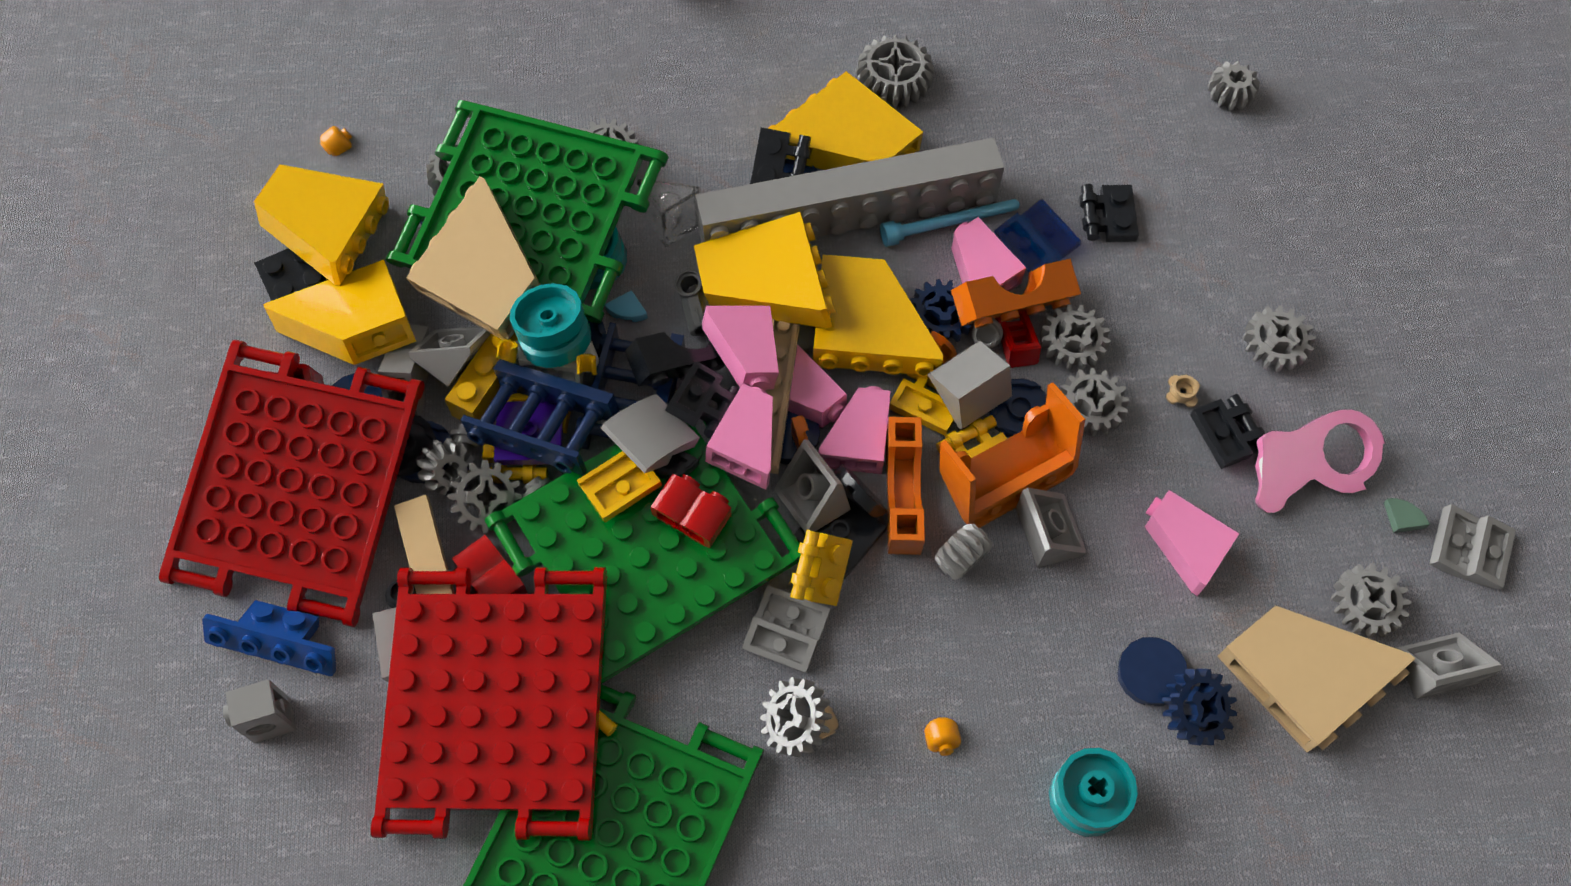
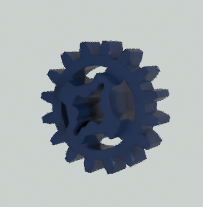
[910,279,974,342]
[1162,669,1238,746]

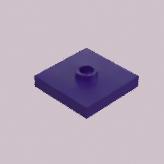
[494,401,564,465]

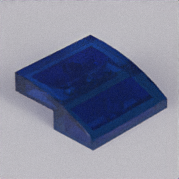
[994,199,1081,272]

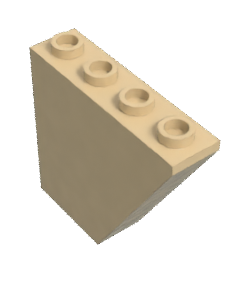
[406,177,540,340]
[1217,605,1415,752]

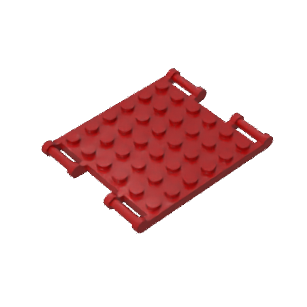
[159,340,424,627]
[371,567,607,841]

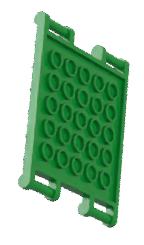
[386,100,669,324]
[485,421,801,684]
[463,684,764,886]

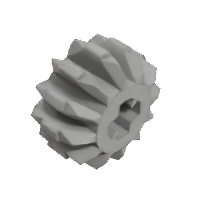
[1208,60,1260,111]
[416,438,474,495]
[935,523,992,580]

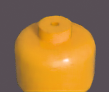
[320,126,352,156]
[924,717,961,756]

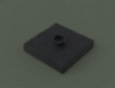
[794,498,886,579]

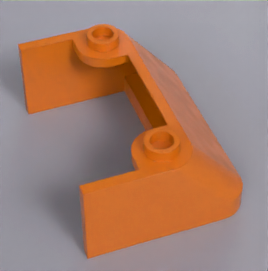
[940,382,1085,528]

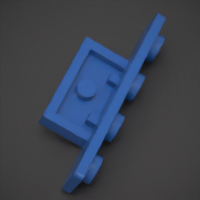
[202,600,336,676]

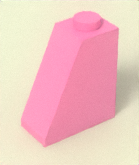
[951,217,1026,291]
[702,306,779,391]
[788,345,847,428]
[705,383,773,490]
[818,386,891,474]
[1145,490,1239,596]

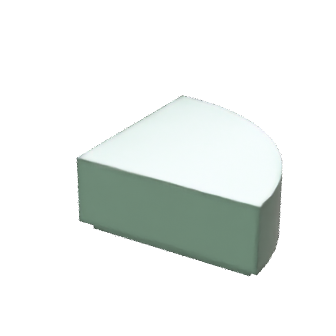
[1384,498,1430,533]

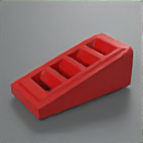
[995,311,1041,368]

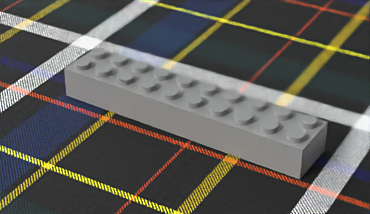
[695,138,1005,243]

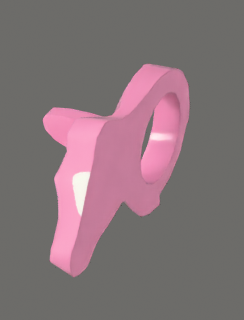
[1255,410,1385,513]

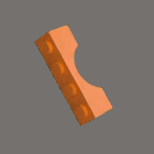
[951,258,1081,328]
[886,417,925,555]

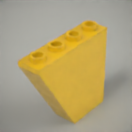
[768,71,923,170]
[254,164,389,286]
[694,212,835,328]
[813,254,943,377]
[263,259,416,365]

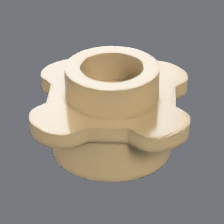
[1166,375,1200,408]

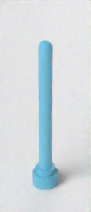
[880,199,1020,247]

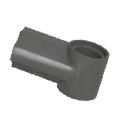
[675,270,710,336]

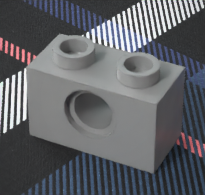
[223,679,297,743]

